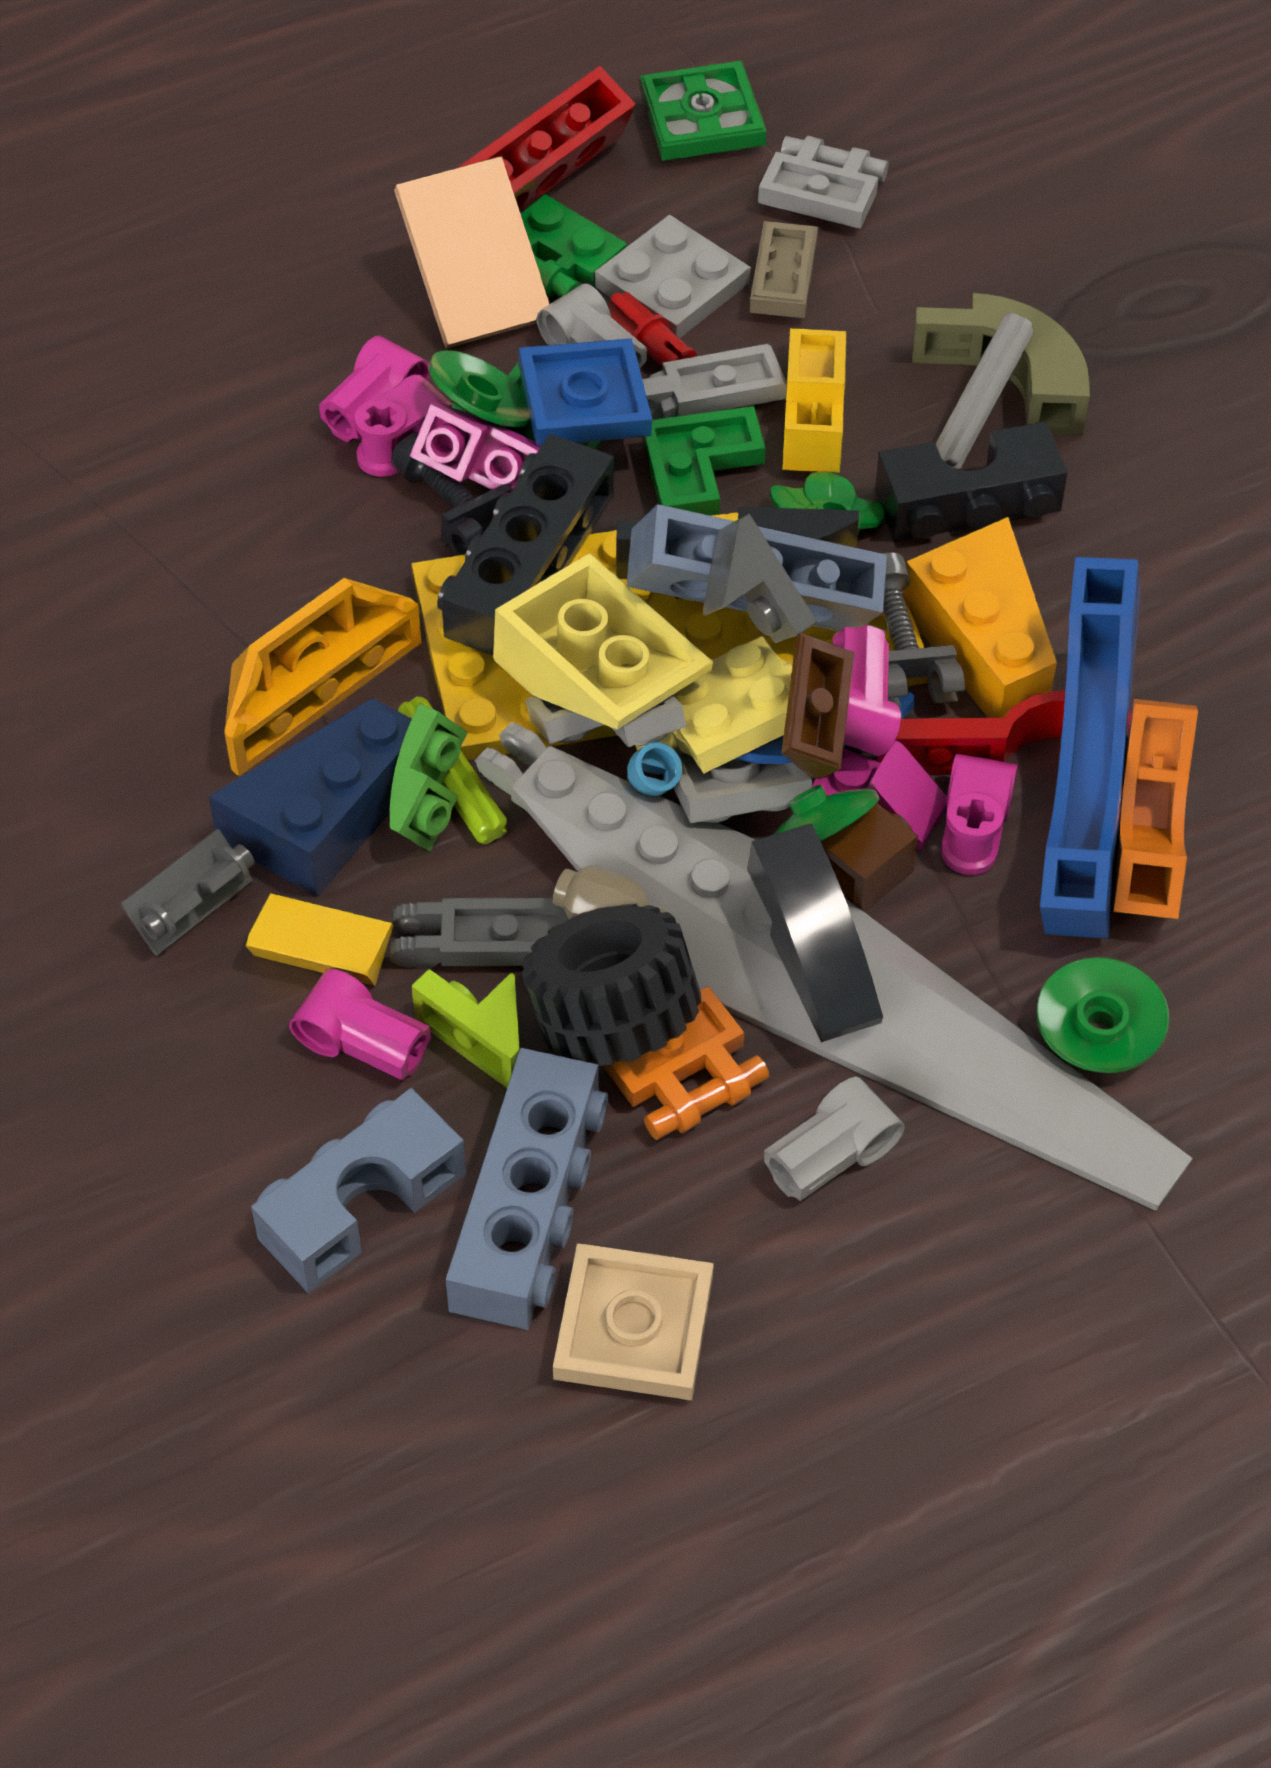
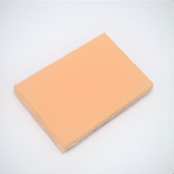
[394,156,549,349]

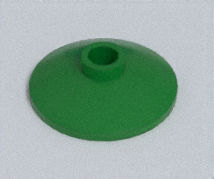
[428,350,530,427]
[773,785,879,841]
[1037,958,1169,1073]

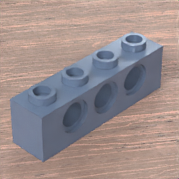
[626,504,887,631]
[446,1048,608,1330]

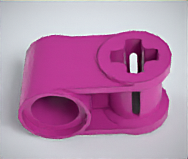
[354,375,453,477]
[941,754,1018,875]

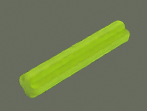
[398,696,507,844]

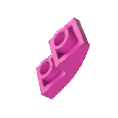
[410,402,541,490]

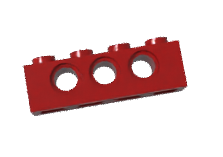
[458,66,636,212]

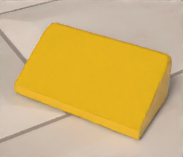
[245,893,393,986]

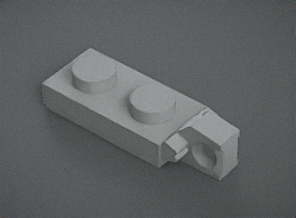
[642,344,787,420]

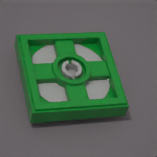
[639,61,766,161]

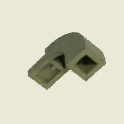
[912,293,1090,436]

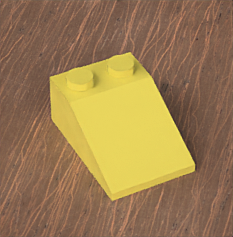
[493,553,713,730]

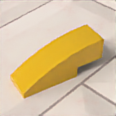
[782,328,846,473]

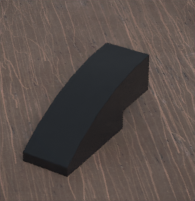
[747,823,883,1043]

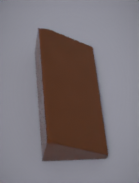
[782,633,854,779]

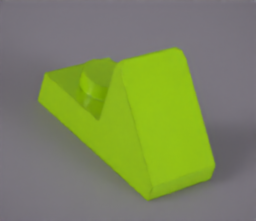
[411,969,520,1088]

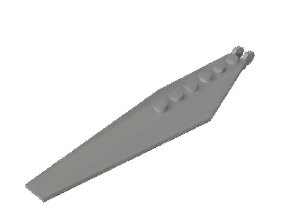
[475,722,1193,1211]

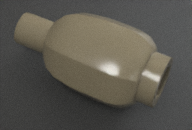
[553,865,673,920]

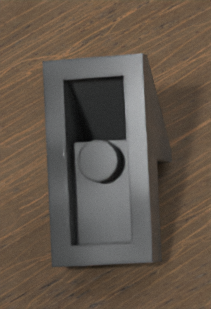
[703,514,817,643]

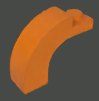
[1112,699,1198,919]

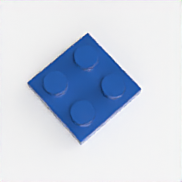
[518,338,652,446]

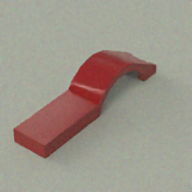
[875,690,1131,776]

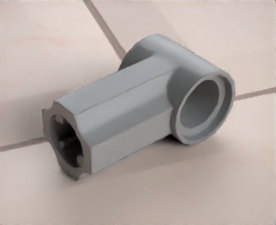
[536,284,647,369]
[764,1076,905,1201]

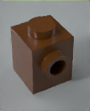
[821,803,918,912]

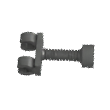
[882,553,965,707]

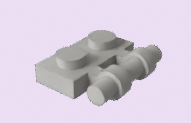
[758,136,889,229]

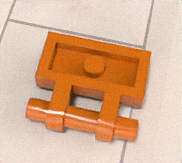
[603,986,769,1140]

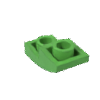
[390,703,468,851]

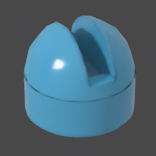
[627,742,682,796]

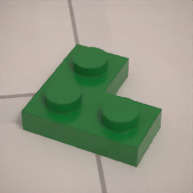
[641,406,766,516]

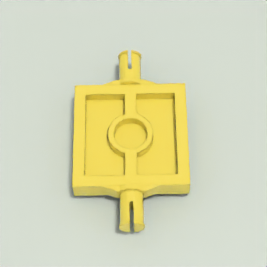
[635,636,793,774]

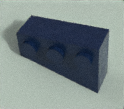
[209,698,412,897]

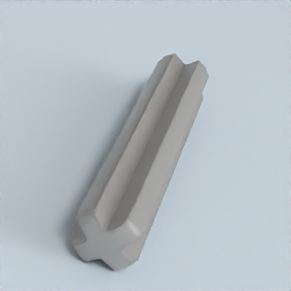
[936,313,1033,469]

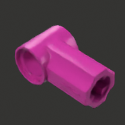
[319,335,430,442]
[833,625,901,756]
[289,969,431,1080]

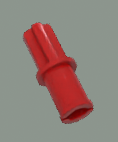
[607,292,697,368]

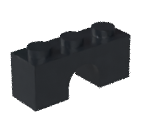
[875,422,1068,542]

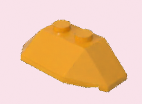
[225,578,422,777]

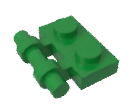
[520,194,628,297]

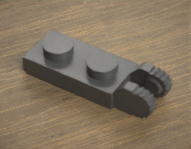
[390,898,569,969]

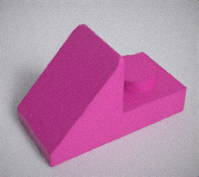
[812,740,947,850]

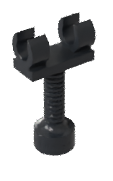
[391,432,513,556]

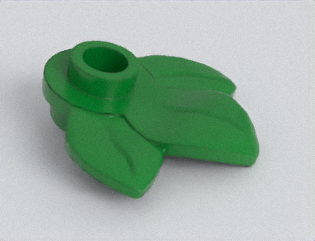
[769,471,885,534]

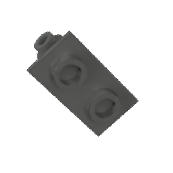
[120,829,255,956]

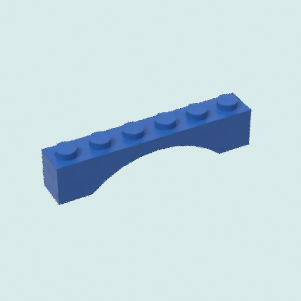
[1040,557,1141,939]

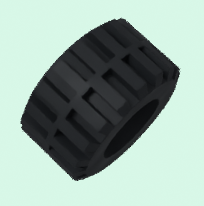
[521,904,701,1066]

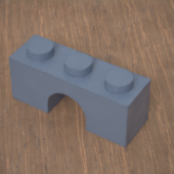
[251,1088,466,1294]

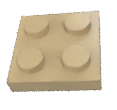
[553,1243,714,1400]

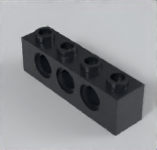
[437,434,614,655]

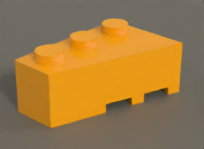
[903,517,1057,718]

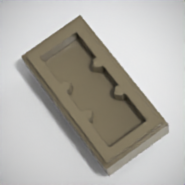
[750,221,818,318]

